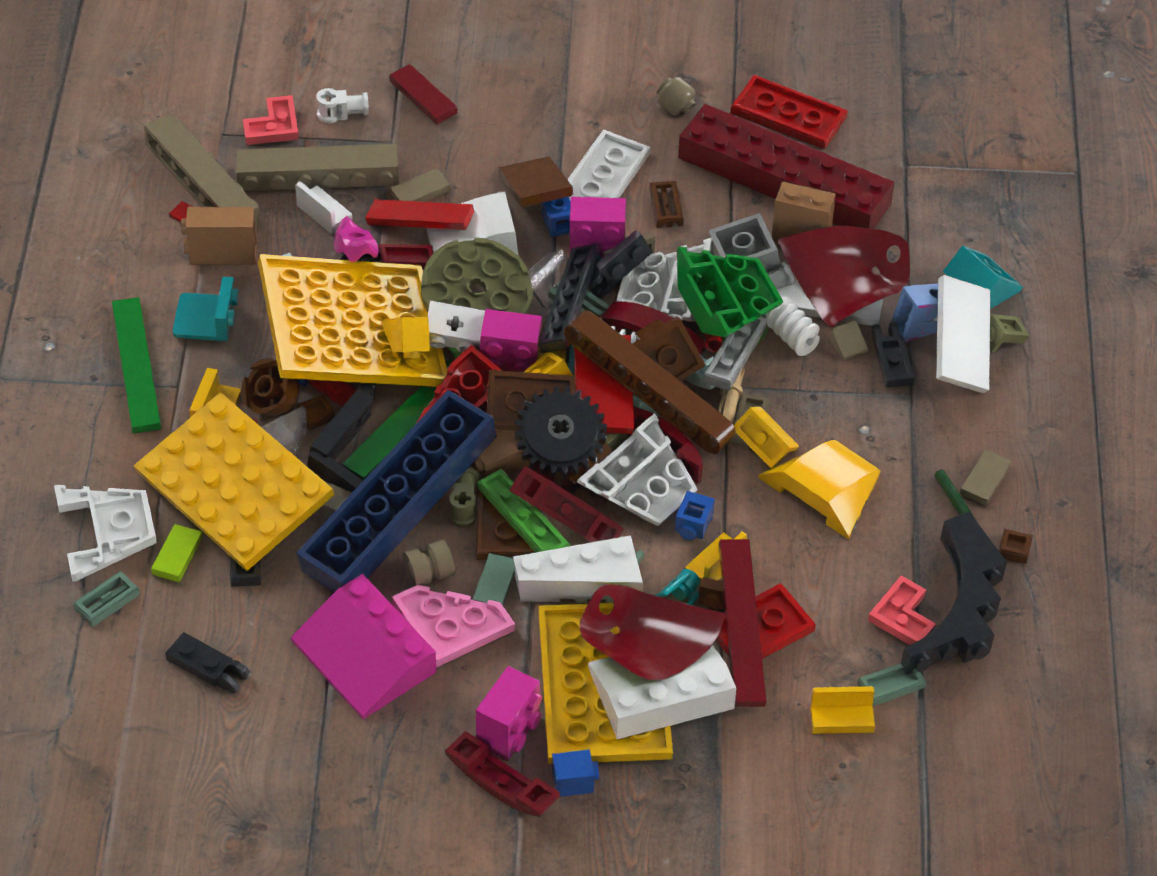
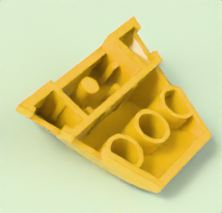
[758,440,881,540]

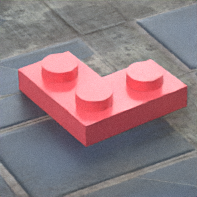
[243,95,299,145]
[868,575,936,645]

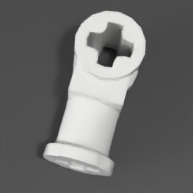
[316,88,369,124]

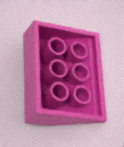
[291,574,437,719]

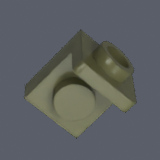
[990,314,1029,353]

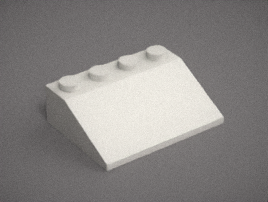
[588,645,736,739]

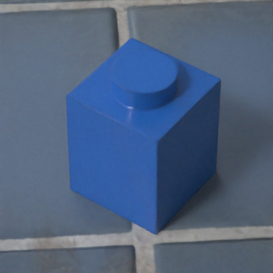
[552,749,599,797]

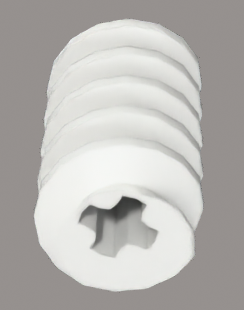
[762,296,820,356]

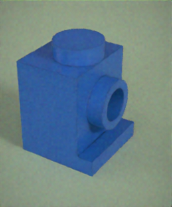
[542,197,571,237]
[675,491,715,540]

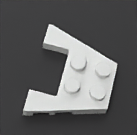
[54,485,157,582]

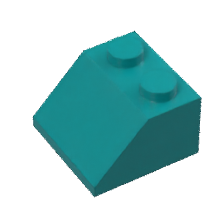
[943,245,1023,309]

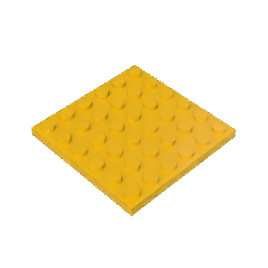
[258,254,447,387]

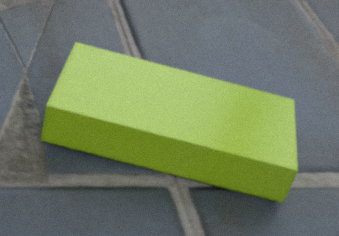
[151,524,203,583]

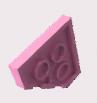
[392,585,515,668]

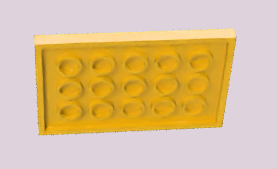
[133,392,335,571]
[538,603,673,764]

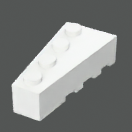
[513,536,643,603]

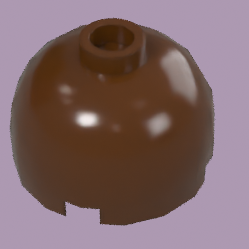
[241,358,300,417]

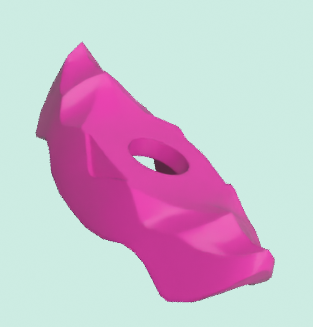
[333,216,379,263]

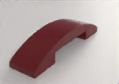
[599,301,706,355]
[628,406,703,484]
[509,466,625,543]
[445,731,561,817]

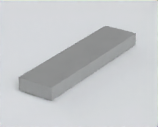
[703,317,767,391]

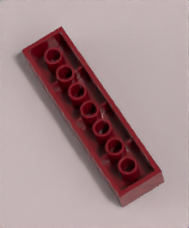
[678,104,895,229]

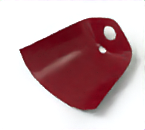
[580,584,726,680]

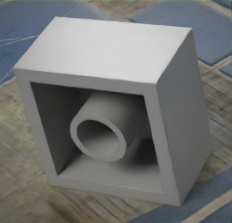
[708,213,780,273]

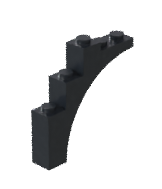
[901,512,1007,675]

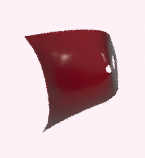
[778,226,910,327]

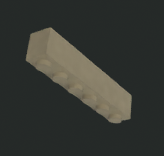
[144,113,260,227]
[236,144,399,191]

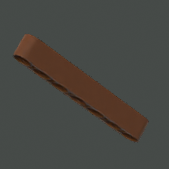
[564,310,736,454]

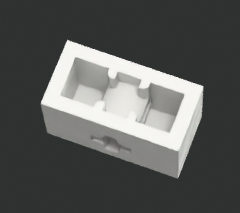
[427,301,485,353]

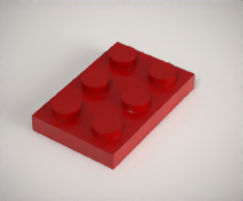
[716,583,816,659]

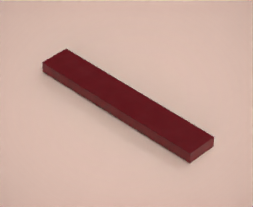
[718,539,767,707]

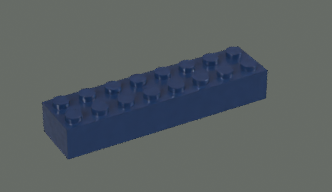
[296,390,497,593]

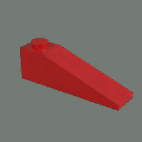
[415,345,503,425]

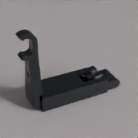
[307,383,376,492]

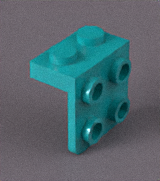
[173,277,239,341]

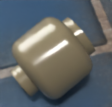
[656,77,696,116]

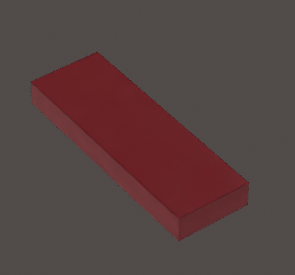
[389,64,458,124]

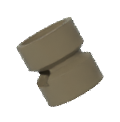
[402,539,455,587]

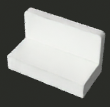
[295,182,353,235]

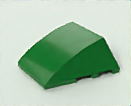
[677,246,784,337]

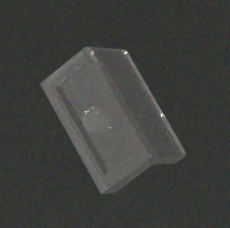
[528,250,568,308]

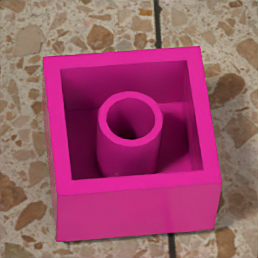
[569,197,626,259]
[480,309,542,372]
[476,666,542,761]

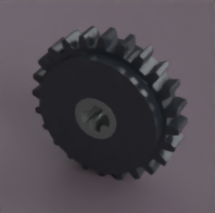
[514,386,607,478]

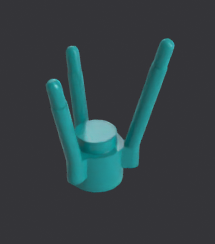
[655,569,701,605]

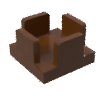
[632,316,706,381]

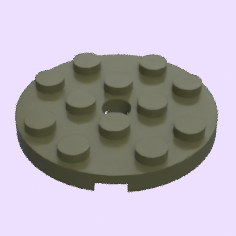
[421,237,533,331]

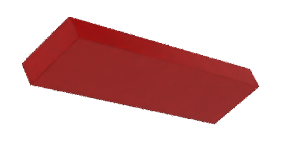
[365,199,475,230]

